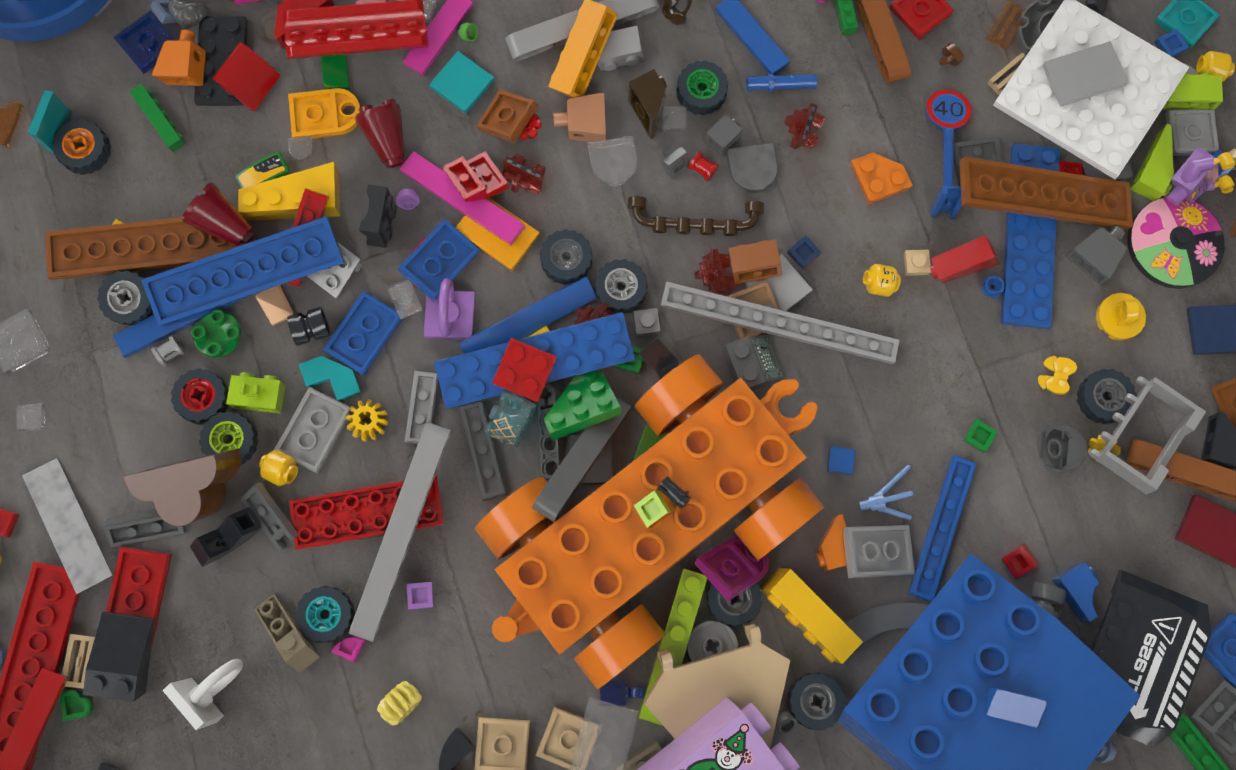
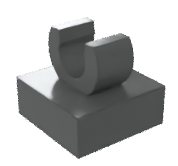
[662,147,690,179]

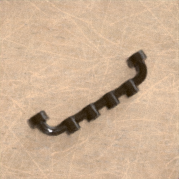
[627,196,764,236]

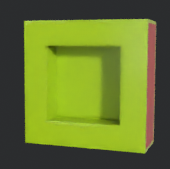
[634,490,672,528]

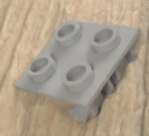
[307,243,362,298]

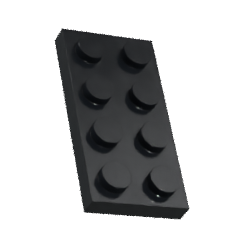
[194,16,248,106]

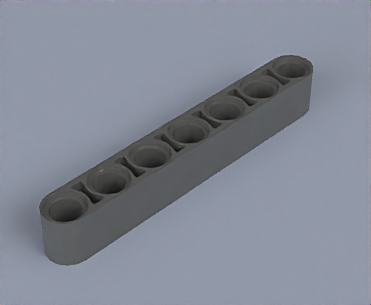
[532,396,632,522]

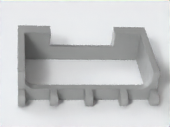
[1089,376,1206,495]

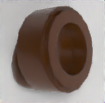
[939,43,964,66]

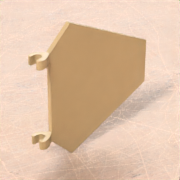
[643,623,790,748]

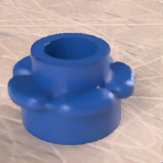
[981,275,1005,298]

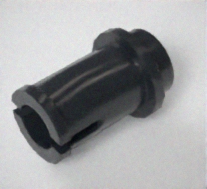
[657,476,692,509]

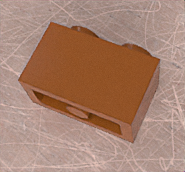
[729,239,782,285]

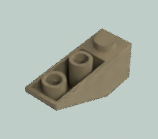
[254,594,320,673]

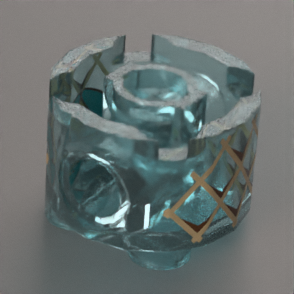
[484,389,537,448]

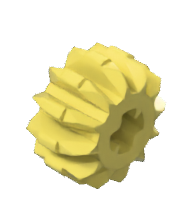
[377,681,422,725]

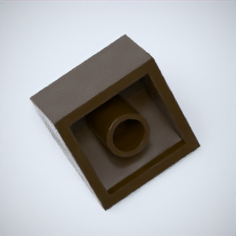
[628,69,667,139]

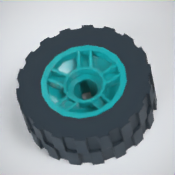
[295,586,355,643]

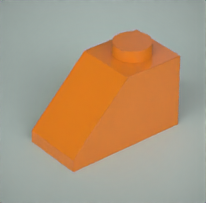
[815,514,847,572]

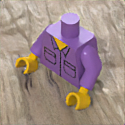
[1166,147,1236,206]

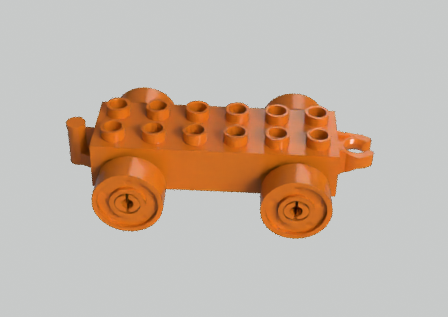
[475,354,825,690]

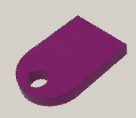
[694,537,769,601]

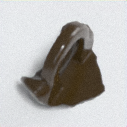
[662,0,692,25]

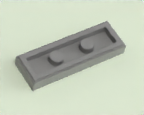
[404,371,439,445]

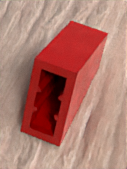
[929,235,1000,283]

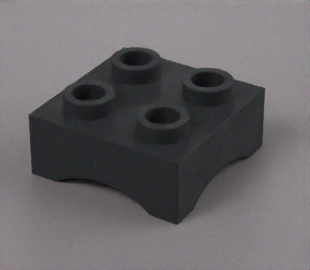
[359,184,397,248]

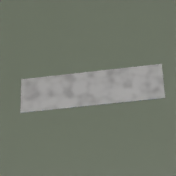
[22,458,112,594]

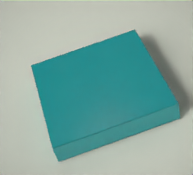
[1154,0,1220,49]
[429,51,495,114]
[28,90,71,153]

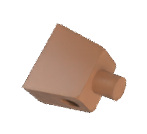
[553,93,606,144]

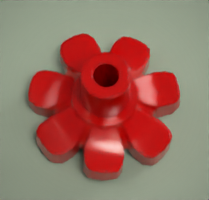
[519,114,542,140]

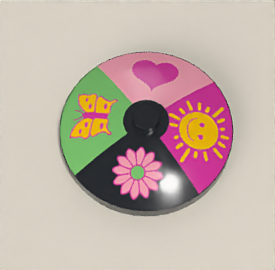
[1127,197,1225,289]

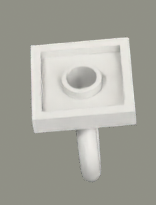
[163,659,243,730]

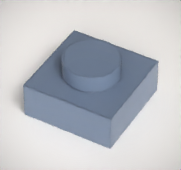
[150,0,177,24]

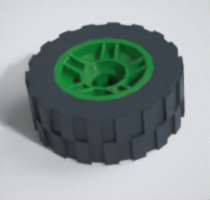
[676,60,728,115]

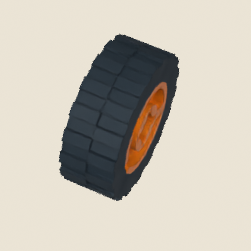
[52,119,111,175]

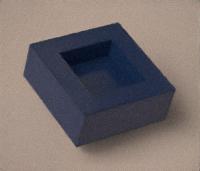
[787,235,822,270]

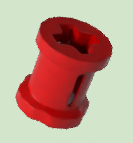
[688,151,719,182]

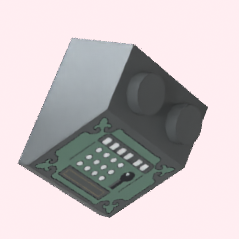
[723,335,785,391]

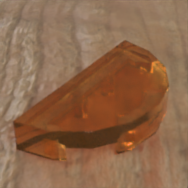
[0,102,24,148]

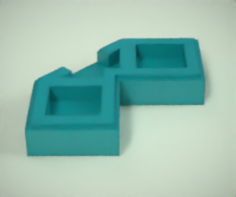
[298,356,361,402]

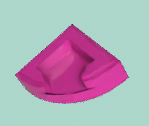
[331,637,366,663]

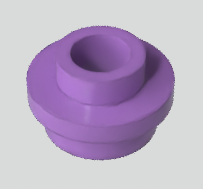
[396,189,420,210]

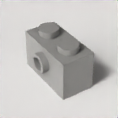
[597,26,645,71]

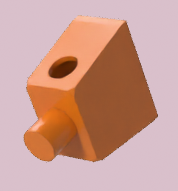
[152,30,206,86]

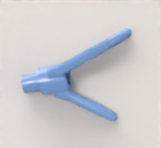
[859,465,914,520]

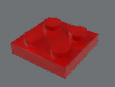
[492,338,557,403]

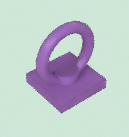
[424,278,475,340]

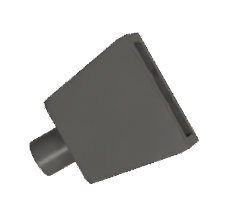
[1066,226,1127,285]

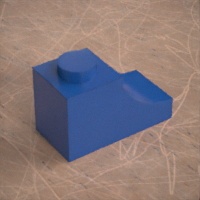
[1052,563,1099,623]

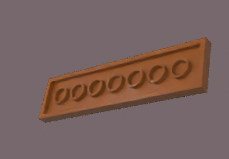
[960,157,1133,230]
[45,217,243,280]

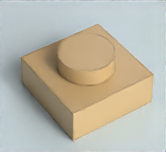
[904,250,931,276]

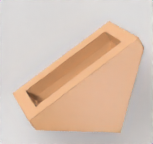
[255,285,294,326]

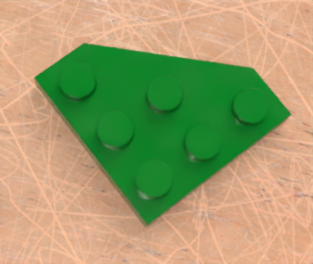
[544,369,622,441]

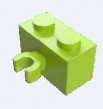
[226,372,286,414]

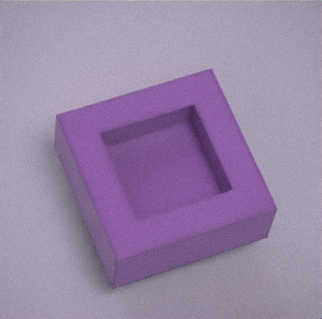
[406,582,434,610]

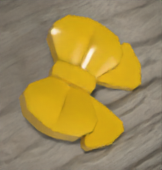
[1038,356,1077,395]

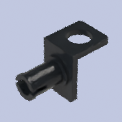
[640,338,680,379]

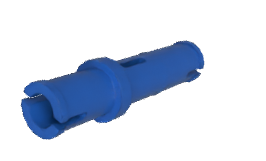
[746,73,817,92]

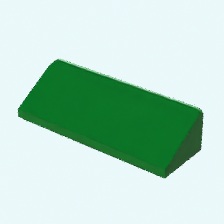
[321,54,349,90]

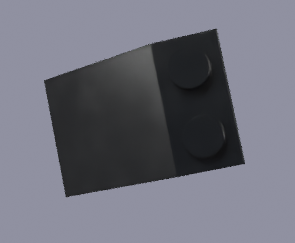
[83,611,154,702]

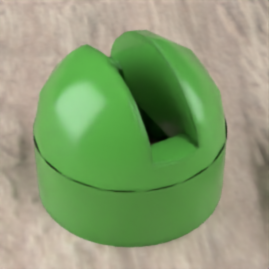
[458,22,478,42]

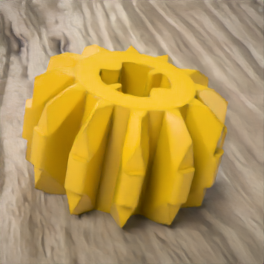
[346,399,389,442]

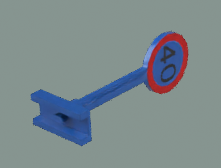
[925,89,972,219]

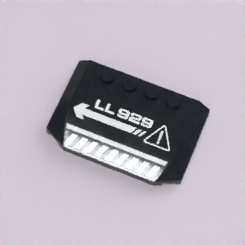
[1091,570,1212,748]

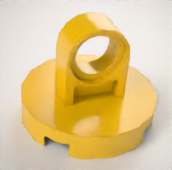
[1095,293,1146,341]

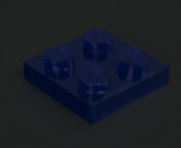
[113,10,176,74]

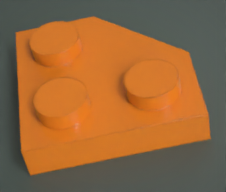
[850,153,913,205]

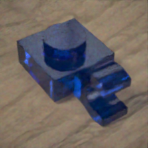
[600,679,644,706]

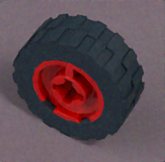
[171,368,229,425]

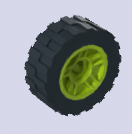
[199,411,259,465]

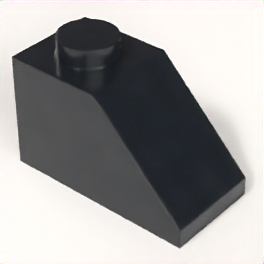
[1201,412,1236,469]

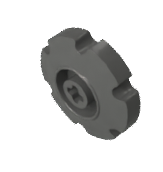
[1015,0,1064,55]

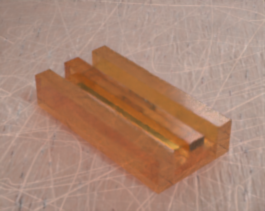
[985,0,1028,50]

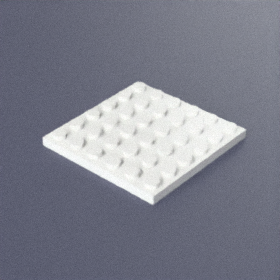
[993,0,1189,179]

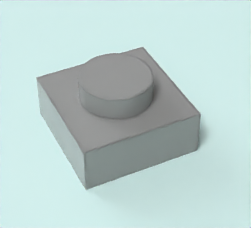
[633,308,660,336]

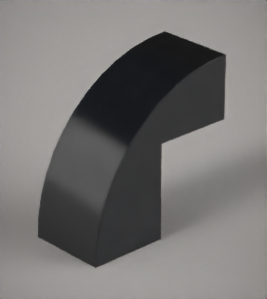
[190,507,262,567]
[439,727,475,770]

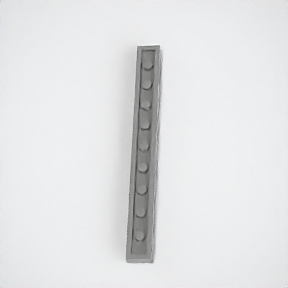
[660,282,900,364]

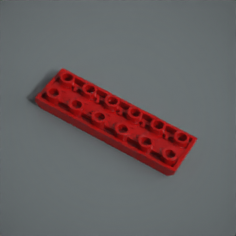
[283,0,428,59]
[289,475,444,550]

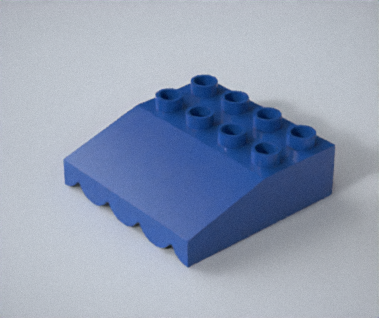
[838,554,1140,770]

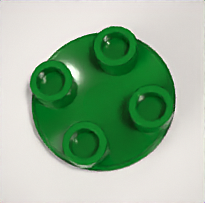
[191,309,241,358]

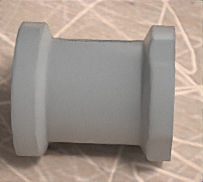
[151,335,185,367]

